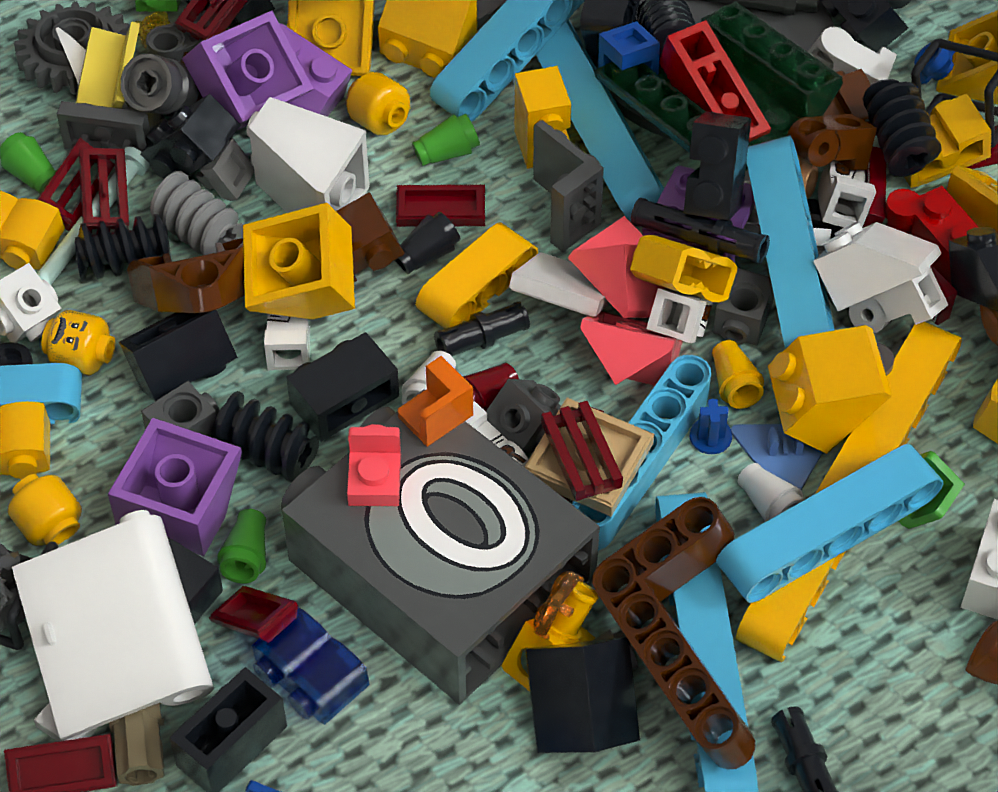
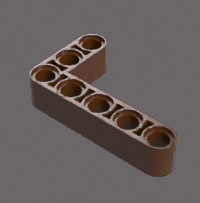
[592,497,755,770]

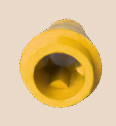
[712,340,764,409]

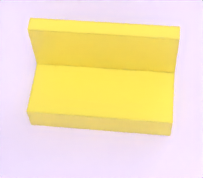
[75,21,140,109]

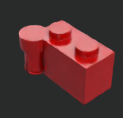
[885,185,978,284]

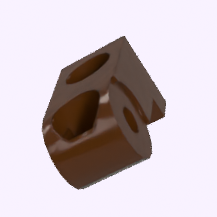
[787,114,877,171]

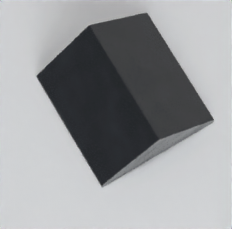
[525,637,640,753]

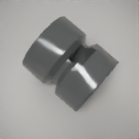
[121,54,199,116]

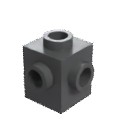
[486,379,561,453]

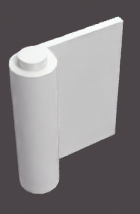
[12,510,214,740]

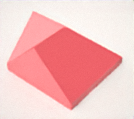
[568,216,665,318]
[580,311,683,386]

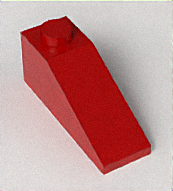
[659,20,771,142]

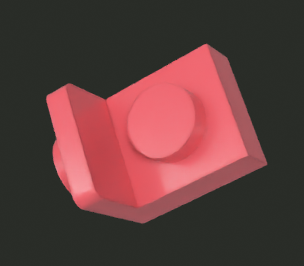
[347,424,401,506]

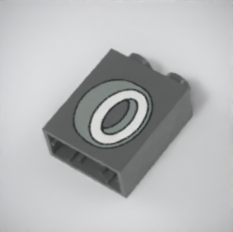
[281,389,600,705]

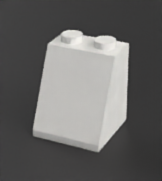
[247,97,370,213]

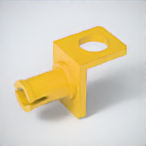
[502,580,599,692]

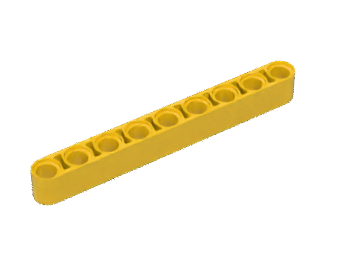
[735,322,962,662]

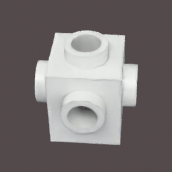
[0,263,62,343]

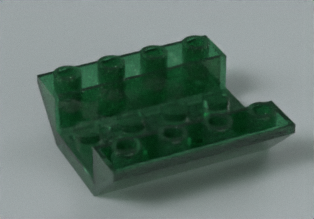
[594,2,843,171]

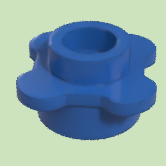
[914,43,955,84]

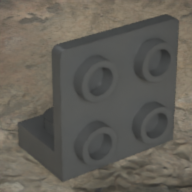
[57,100,164,152]
[533,120,604,252]

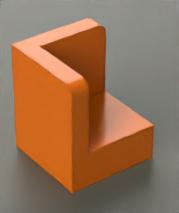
[398,356,473,447]

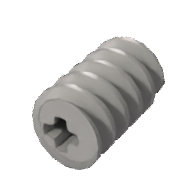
[150,171,243,255]

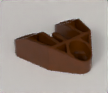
[127,238,245,313]

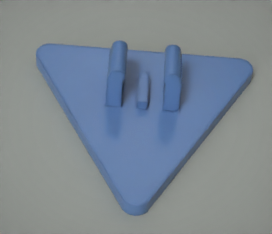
[731,424,823,490]

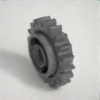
[14,1,130,94]

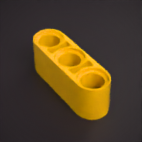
[415,222,538,329]

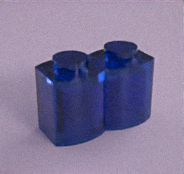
[252,607,370,725]

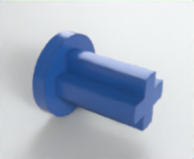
[689,399,732,454]

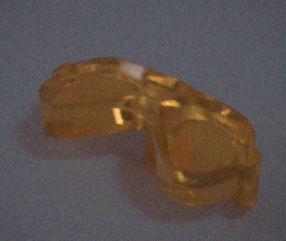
[534,570,584,640]

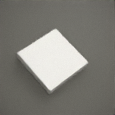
[509,252,610,317]

